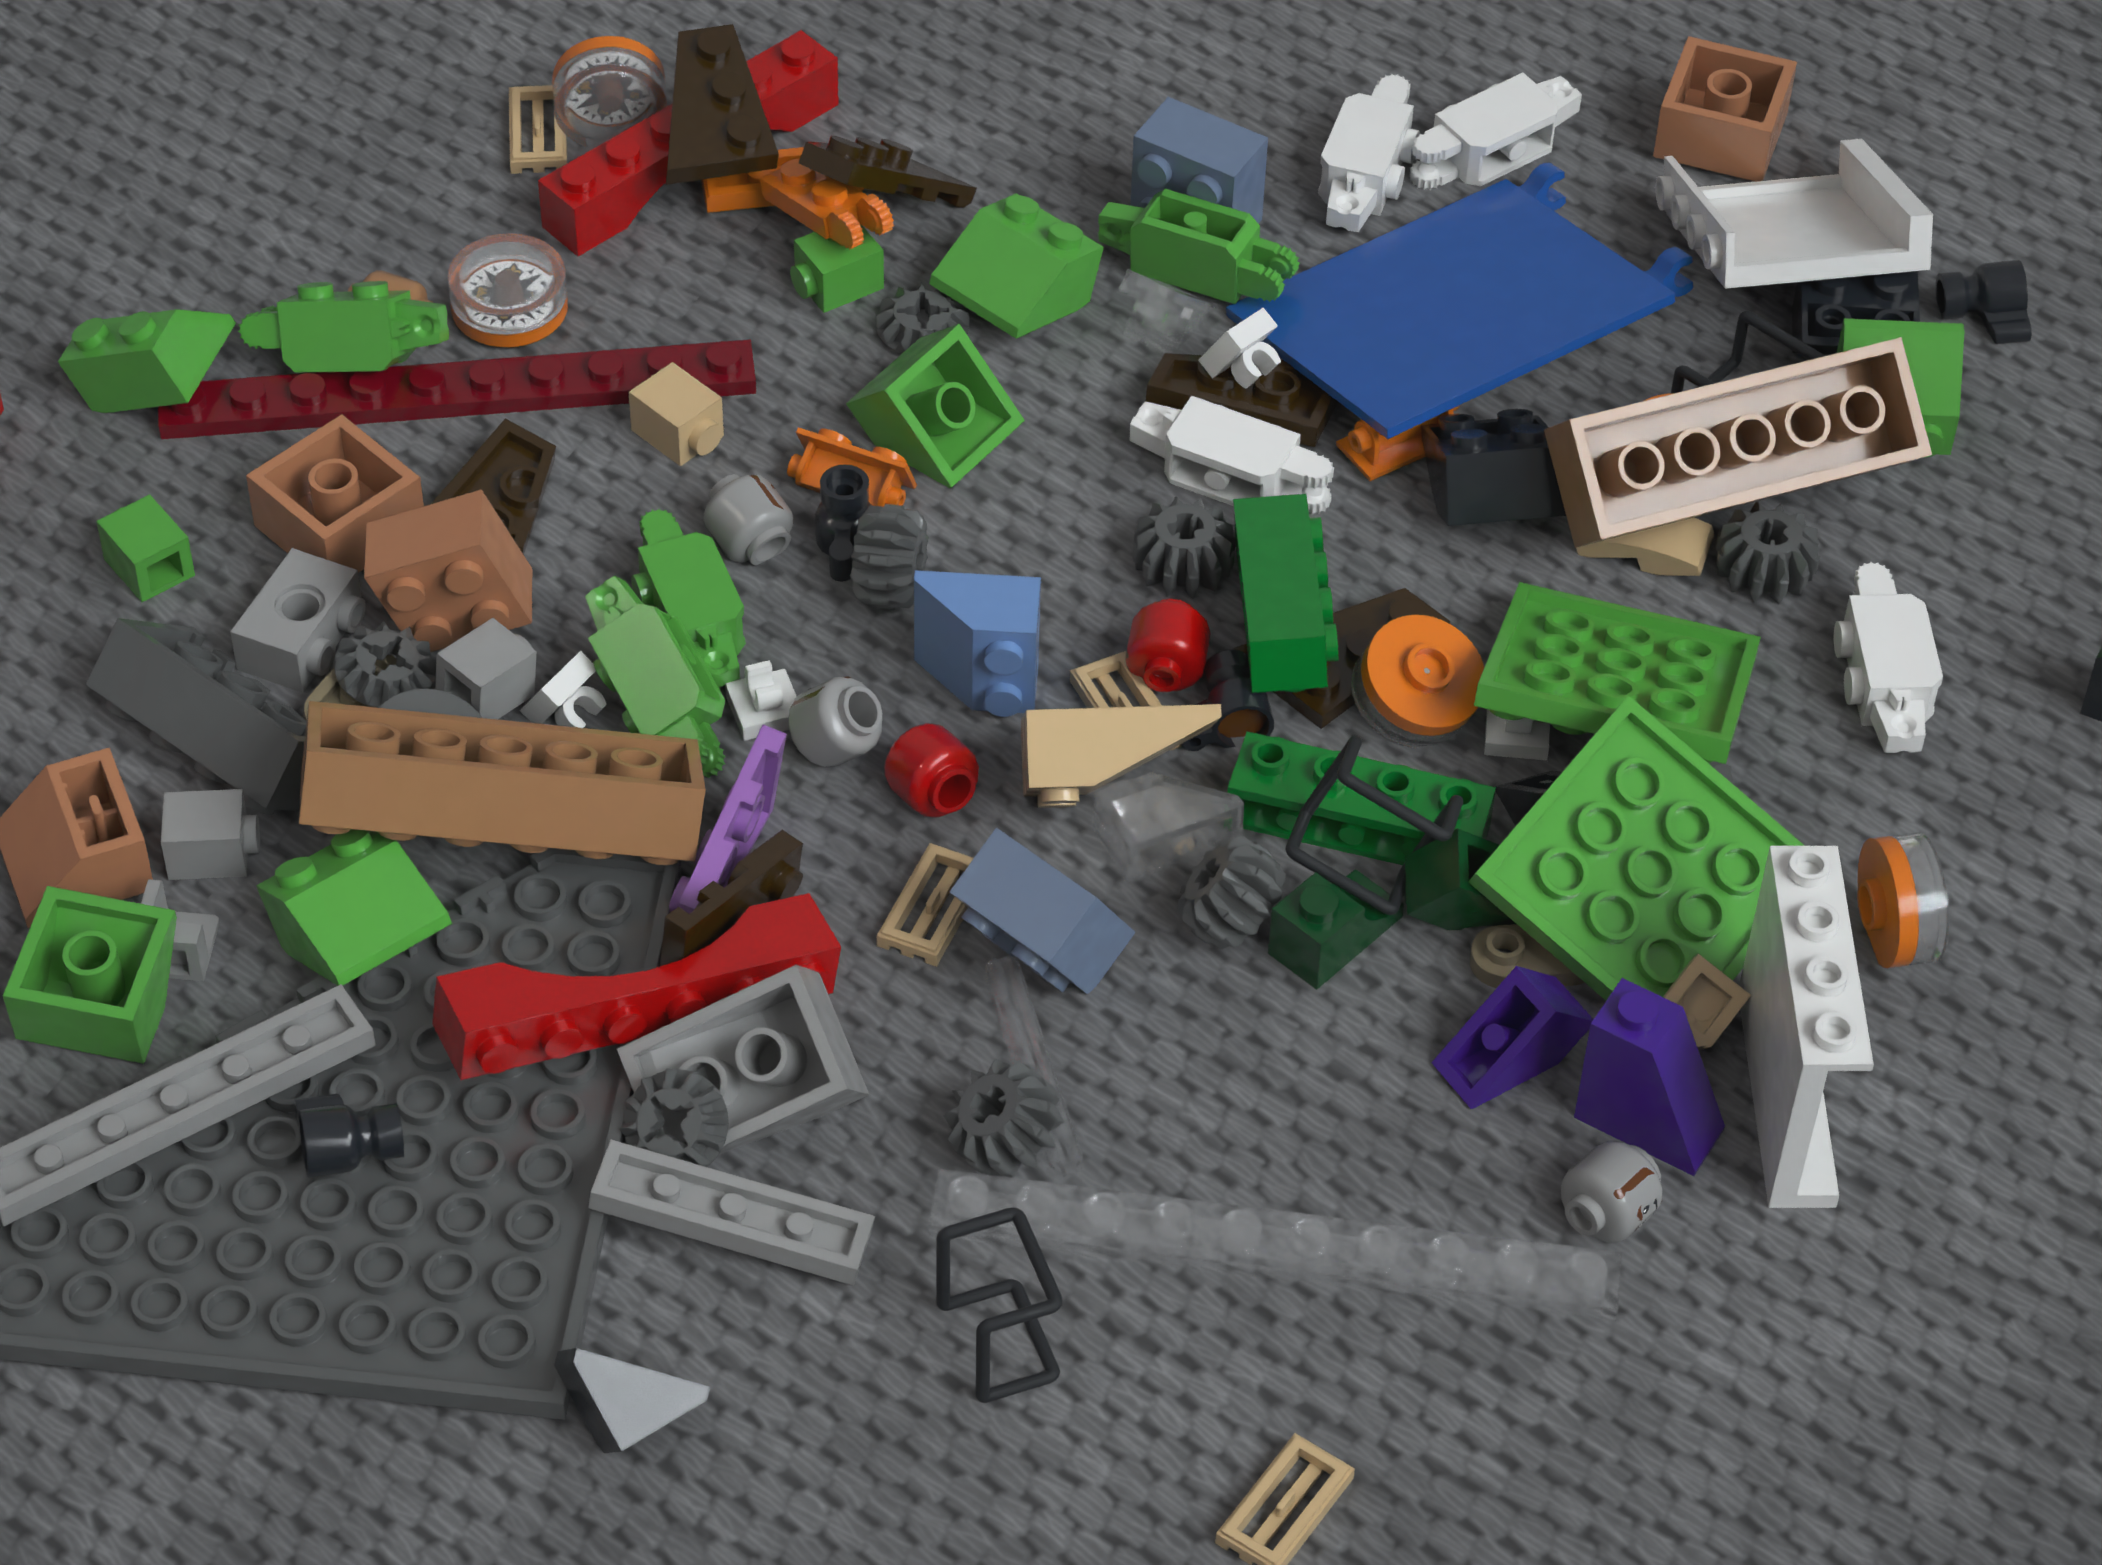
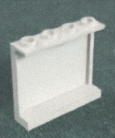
[1656,139,1933,289]
[1739,846,1874,1208]

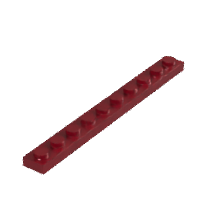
[158,339,756,440]

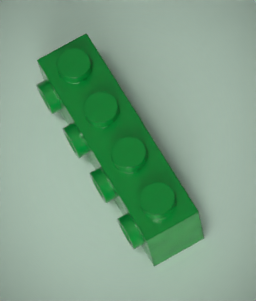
[1233,494,1339,693]
[1225,731,1496,865]

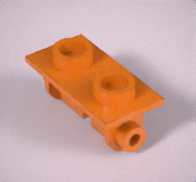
[1336,405,1460,481]
[787,427,917,506]

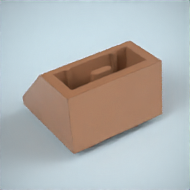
[0,747,153,928]

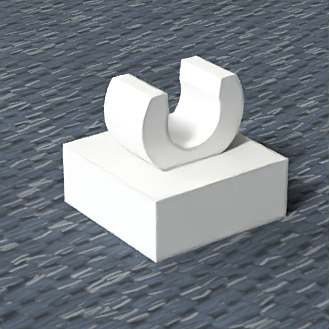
[1198,307,1281,389]
[520,651,607,728]
[725,660,797,741]
[1484,709,1550,760]

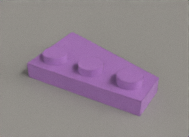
[669,724,787,914]

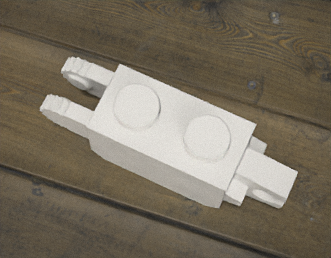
[1409,72,1582,190]
[1318,74,1420,232]
[1129,395,1334,515]
[1834,562,1943,753]

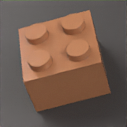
[1653,36,1797,182]
[246,414,424,573]
[364,489,533,652]

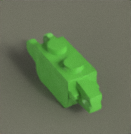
[1098,188,1300,304]
[238,281,449,372]
[631,508,746,688]
[585,576,726,778]

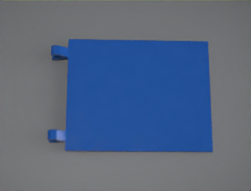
[1226,163,1693,439]

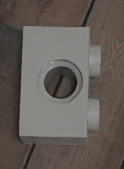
[230,548,366,693]

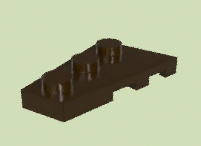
[666,24,779,185]
[799,136,977,208]
[1145,353,1338,447]
[431,418,556,555]
[1233,588,1450,729]
[660,830,803,966]

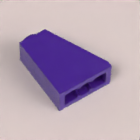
[1574,978,1725,1176]

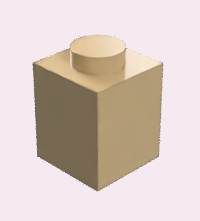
[629,362,724,466]

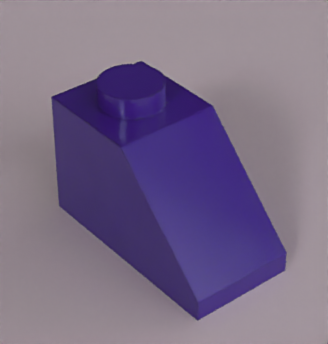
[1431,966,1593,1109]

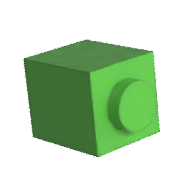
[790,224,884,313]
[96,494,195,602]

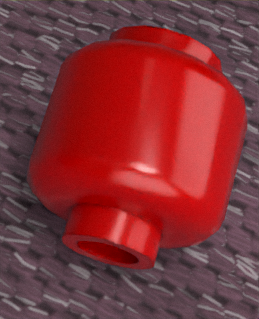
[1125,599,1211,692]
[884,723,979,817]

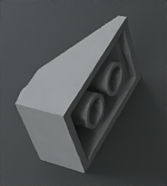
[617,965,870,1154]

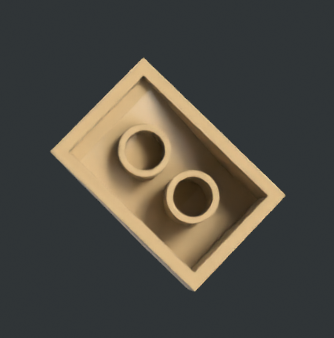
[1021,704,1221,808]

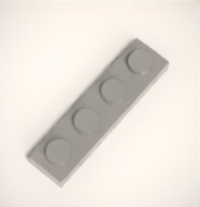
[588,1139,875,1286]

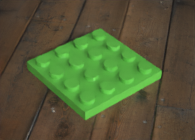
[1474,582,1761,764]
[1468,695,1805,1000]

